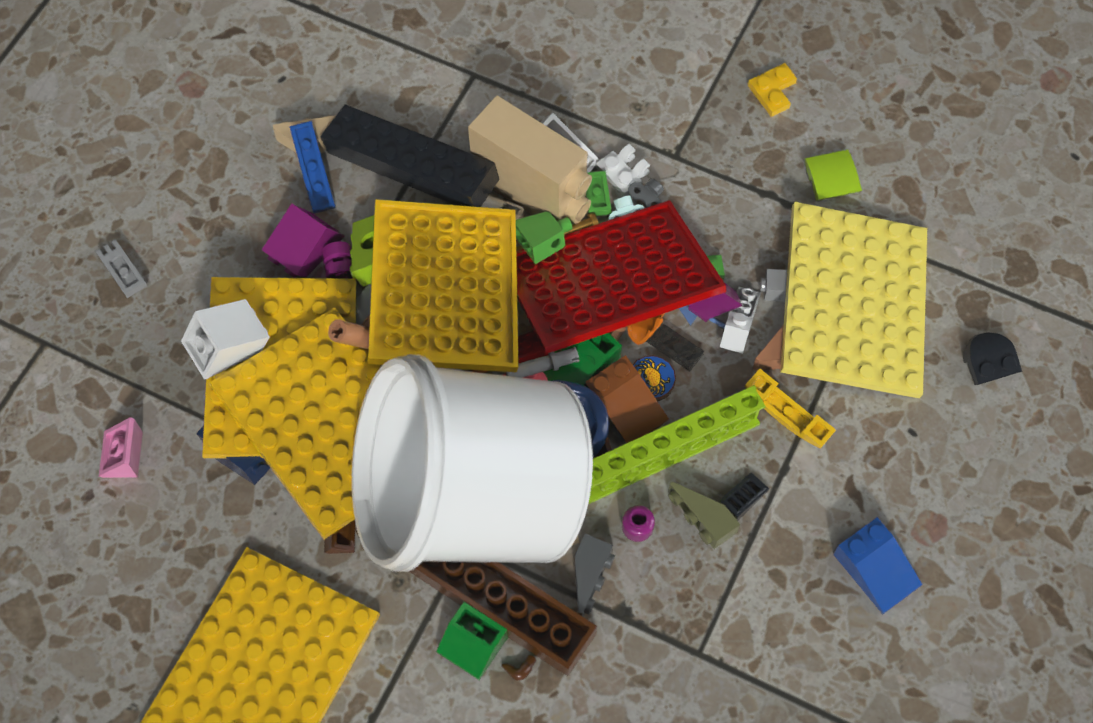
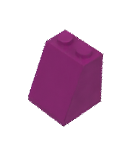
[262,203,345,278]

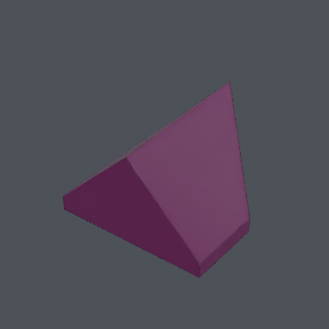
[688,283,742,322]

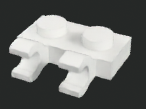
[596,144,650,197]

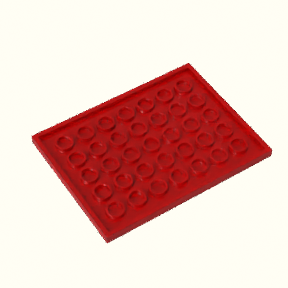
[516,200,726,354]

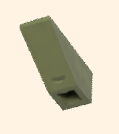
[668,481,740,549]

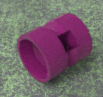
[322,241,354,279]

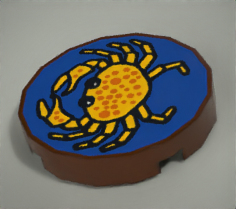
[633,355,676,401]

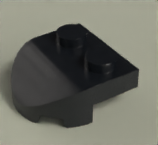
[963,332,1022,385]

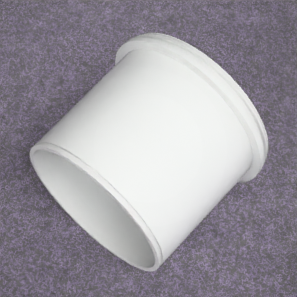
[352,354,592,572]

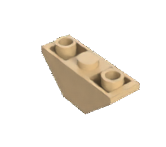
[273,115,335,153]

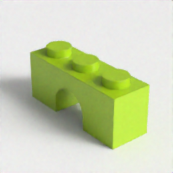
[350,215,374,287]

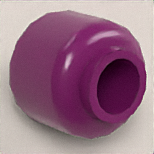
[622,505,655,542]

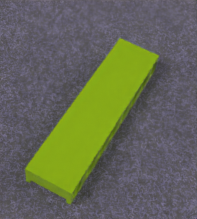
[588,385,765,504]

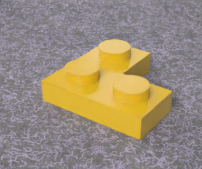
[747,63,797,117]

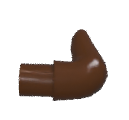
[502,655,537,681]

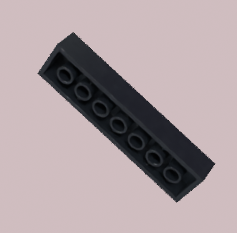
[320,104,500,207]

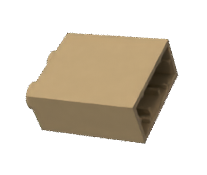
[468,95,592,224]

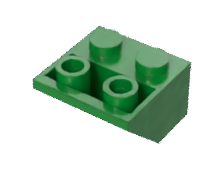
[436,602,508,680]

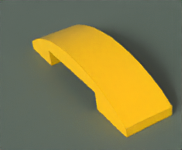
[744,369,836,449]

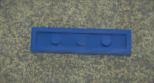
[289,121,336,214]

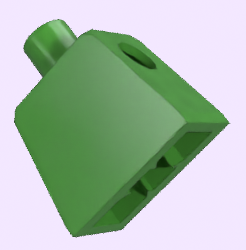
[516,211,573,264]

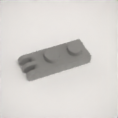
[95,239,147,298]

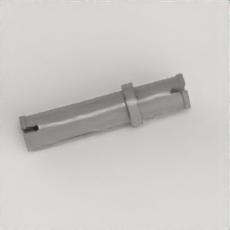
[505,347,579,378]

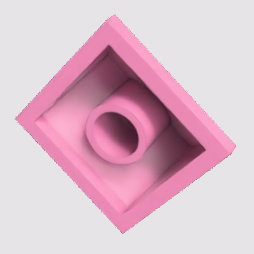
[99,418,143,478]

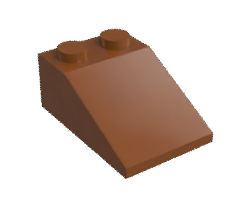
[586,355,670,443]

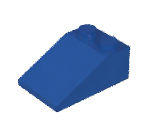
[833,517,922,614]

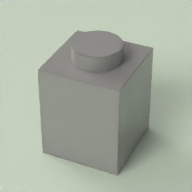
[760,269,787,302]

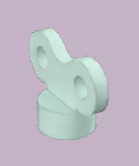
[608,195,645,220]

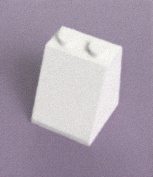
[181,299,270,379]

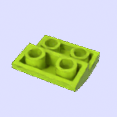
[804,149,862,201]

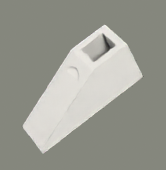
[720,286,761,354]

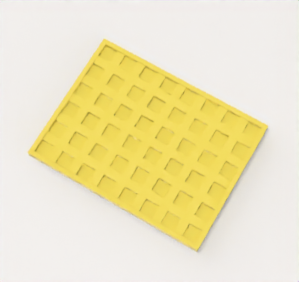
[780,202,927,398]

